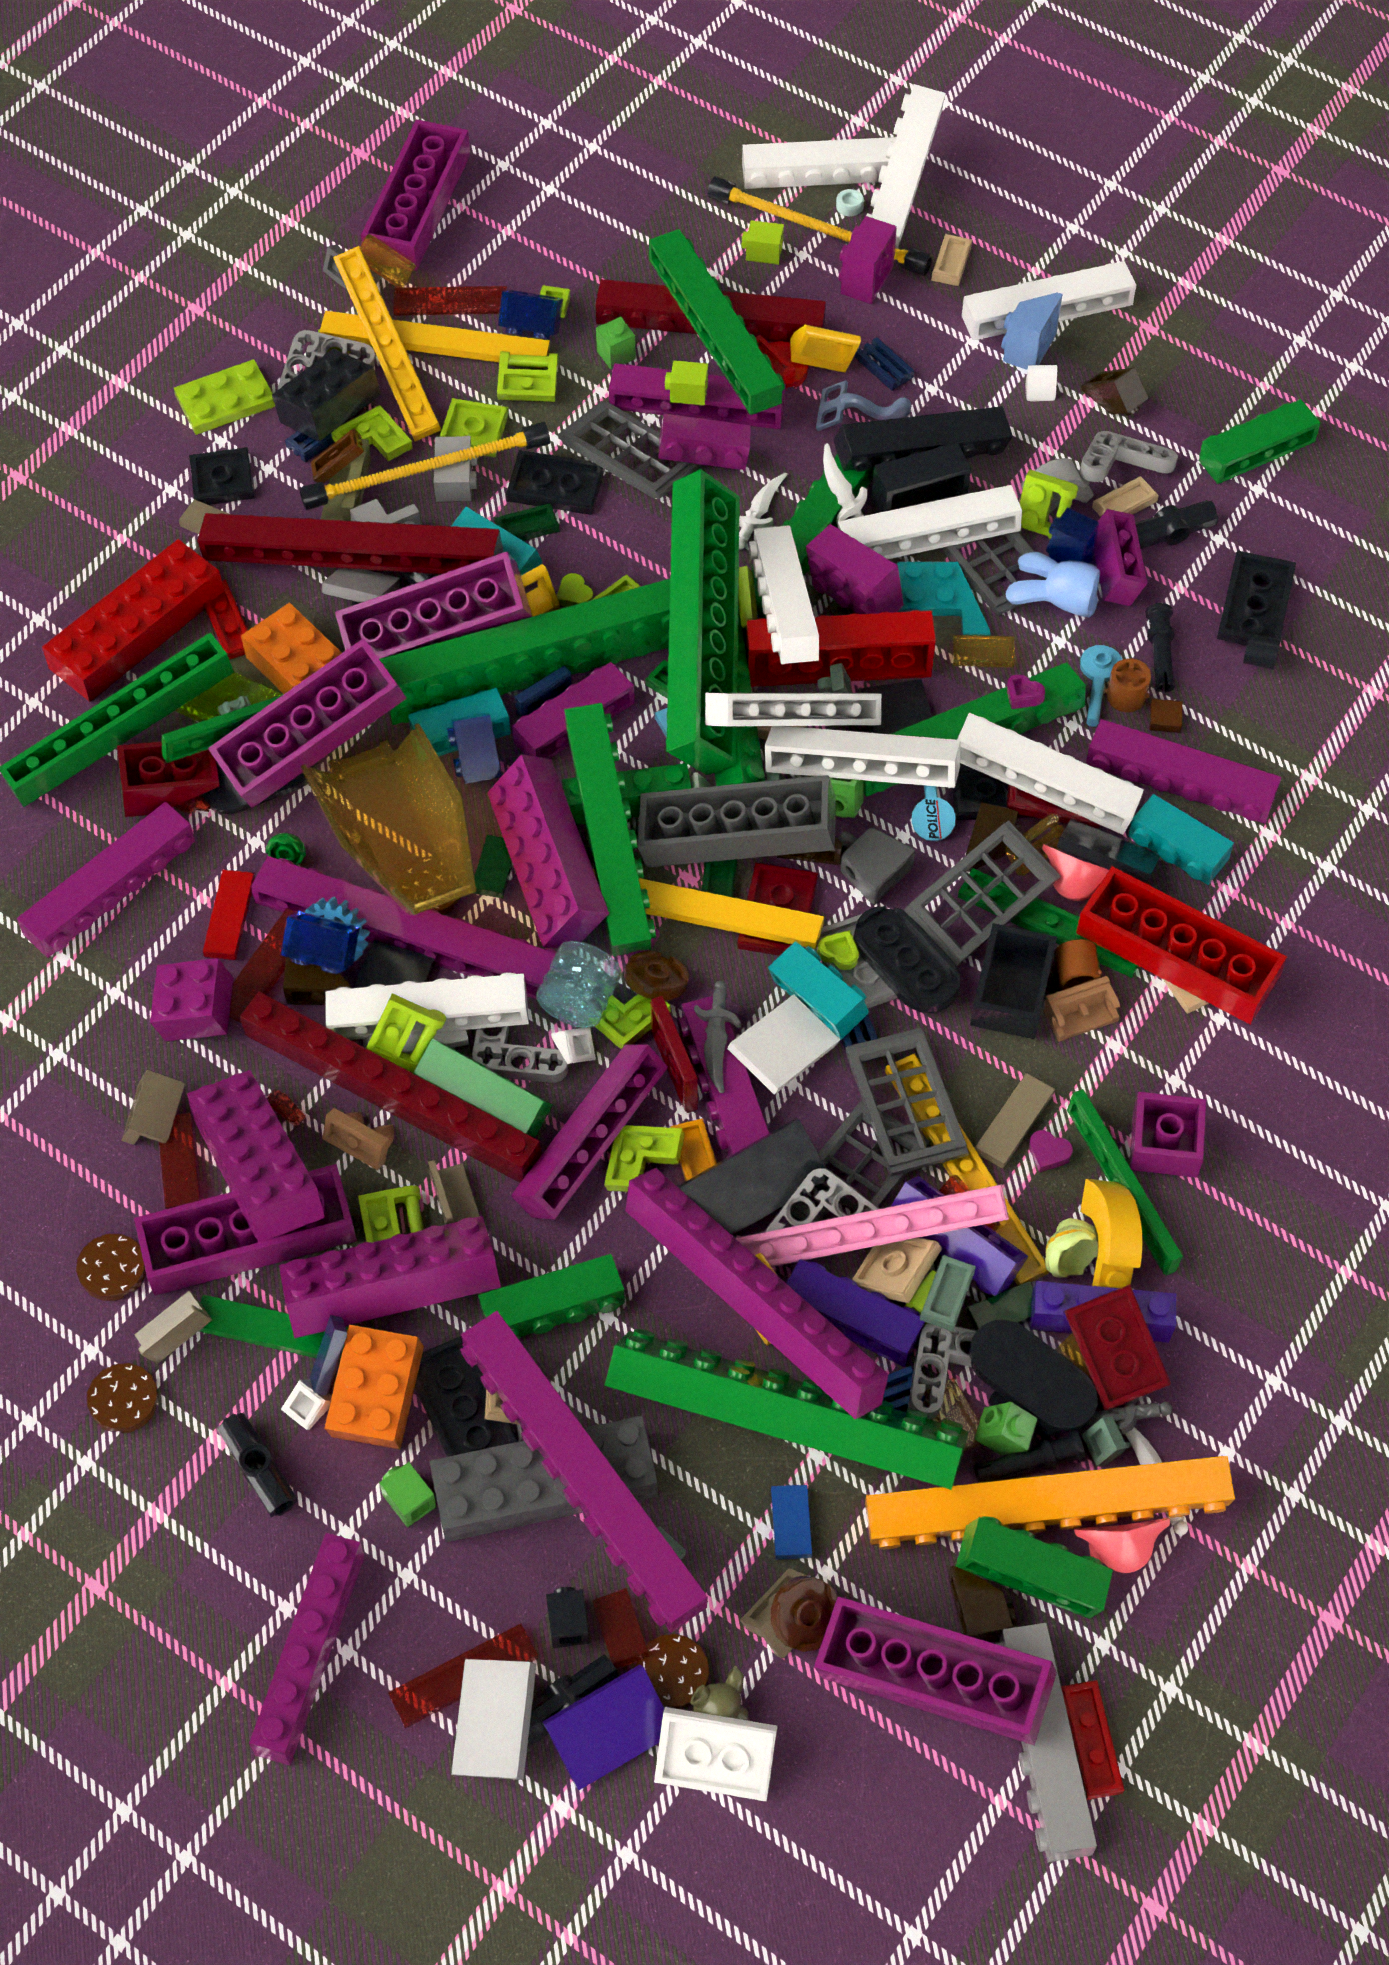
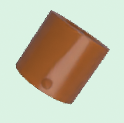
[1104,658,1151,713]
[1054,939,1102,991]

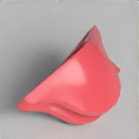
[1042,844,1109,901]
[1073,1517,1170,1573]

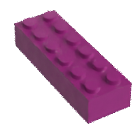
[361,119,470,271]
[335,551,532,659]
[208,638,407,808]
[487,754,609,951]
[187,1070,325,1243]
[134,1164,357,1296]
[279,1216,501,1338]
[814,1596,1057,1746]

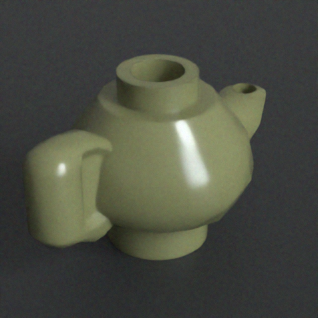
[691,1666,748,1720]

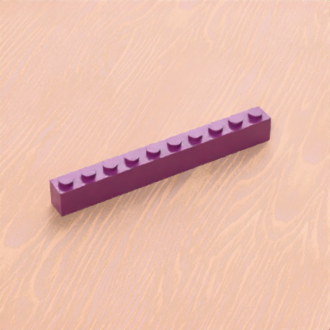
[251,856,566,1004]
[625,1168,888,1420]
[460,1311,708,1633]

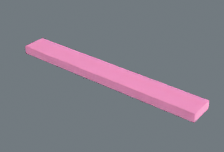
[736,1184,1009,1267]

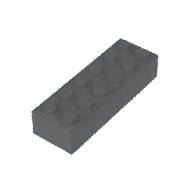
[637,775,836,868]
[430,1416,658,1542]

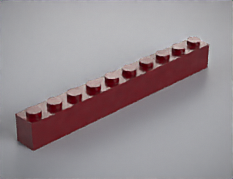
[197,513,503,574]
[240,991,541,1183]

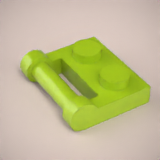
[497,351,559,402]
[1019,469,1078,543]
[366,993,447,1073]
[358,1185,424,1243]

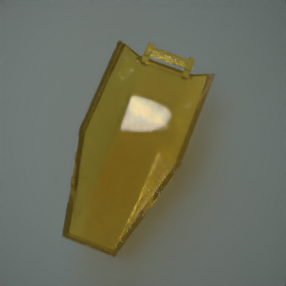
[300,723,477,915]

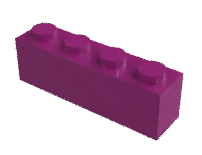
[512,662,634,759]

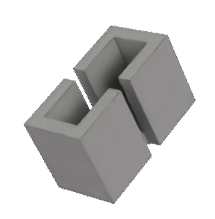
[434,436,478,502]

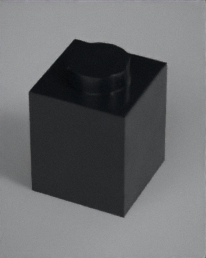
[546,1587,589,1648]

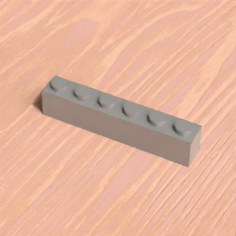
[995,1623,1097,1863]

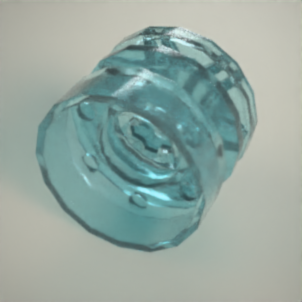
[536,941,621,1028]

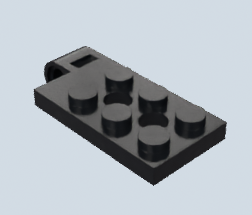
[1217,550,1296,670]

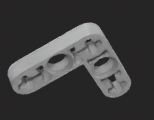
[278,330,375,390]
[1079,431,1178,482]
[472,1026,568,1083]
[766,1168,880,1232]
[908,1323,976,1420]

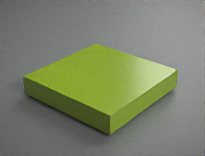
[440,398,509,458]

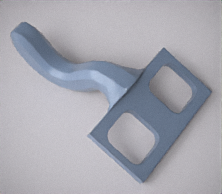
[816,380,912,431]

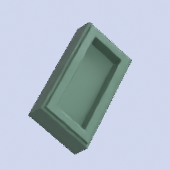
[920,1255,976,1331]

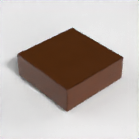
[1149,699,1183,733]

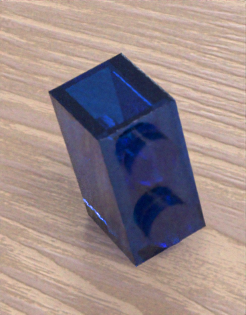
[498,289,563,339]
[1046,508,1099,564]
[447,713,502,784]
[280,911,360,974]

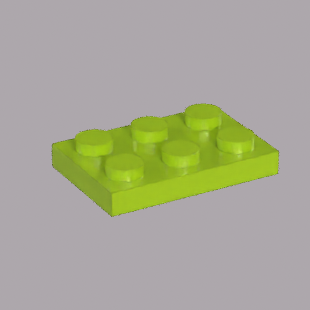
[174,359,275,435]

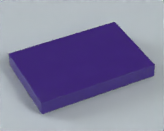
[543,1665,665,1791]

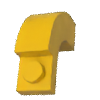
[1080,1179,1142,1288]

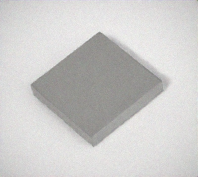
[322,568,400,603]

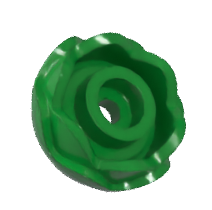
[265,833,306,866]

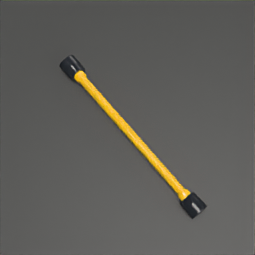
[707,176,933,276]
[299,421,551,511]

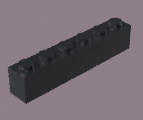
[833,406,1013,472]

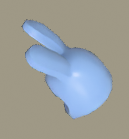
[1006,552,1100,618]

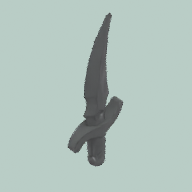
[694,980,741,1093]
[1086,1398,1173,1434]

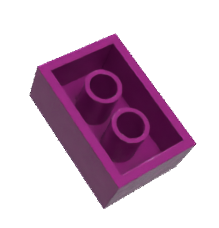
[806,524,904,614]

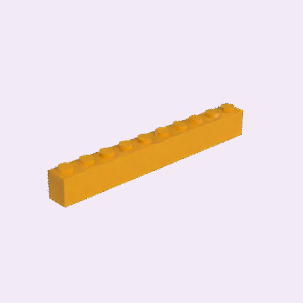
[865,1456,1235,1549]

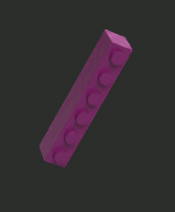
[608,363,786,430]
[1086,719,1282,824]
[17,802,195,958]
[677,996,769,1156]
[511,1044,668,1220]
[249,1532,365,1766]

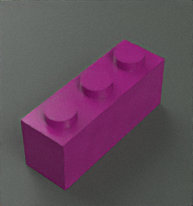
[658,413,751,470]
[1090,509,1148,606]

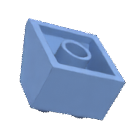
[1001,292,1063,370]

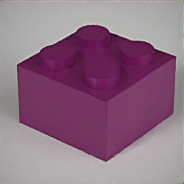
[838,216,897,304]
[150,958,233,1041]
[1130,1092,1206,1178]

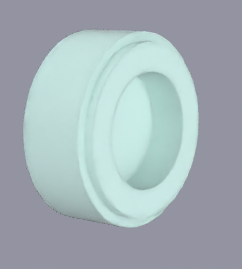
[836,189,864,216]

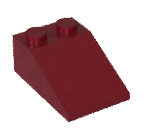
[117,741,219,817]

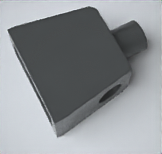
[838,828,915,905]

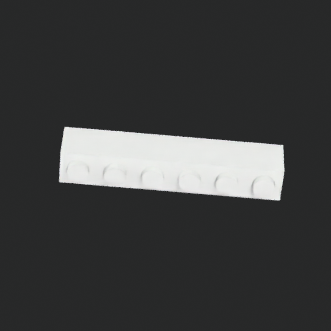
[866,84,946,249]
[742,137,897,189]
[962,261,1136,341]
[838,485,1022,559]
[749,526,819,664]
[705,693,882,726]
[957,713,1144,835]
[765,726,960,788]
[325,972,529,1040]

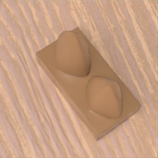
[322,1108,394,1170]

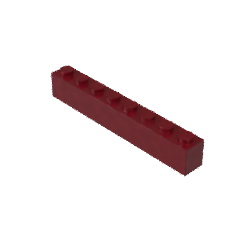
[595,279,826,343]

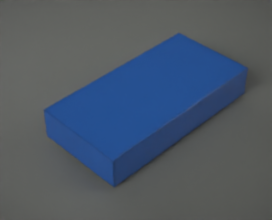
[771,1485,812,1560]

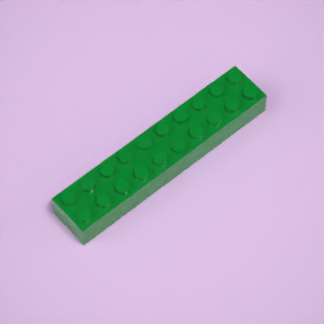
[666,469,740,775]
[379,579,670,725]
[604,1329,969,1490]

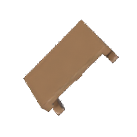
[1044,976,1120,1042]

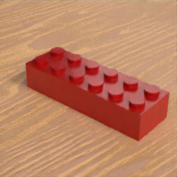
[42,539,224,702]
[746,610,936,687]
[1076,866,1287,1025]

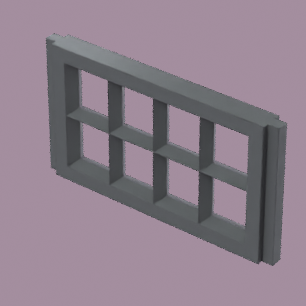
[558,401,702,499]
[941,532,1047,616]
[903,820,1061,966]
[845,1028,969,1176]
[779,1100,930,1223]

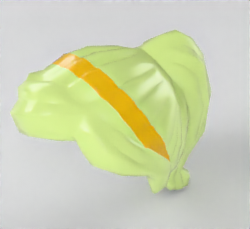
[1045,1218,1098,1278]

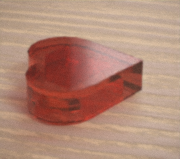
[266,1089,306,1126]

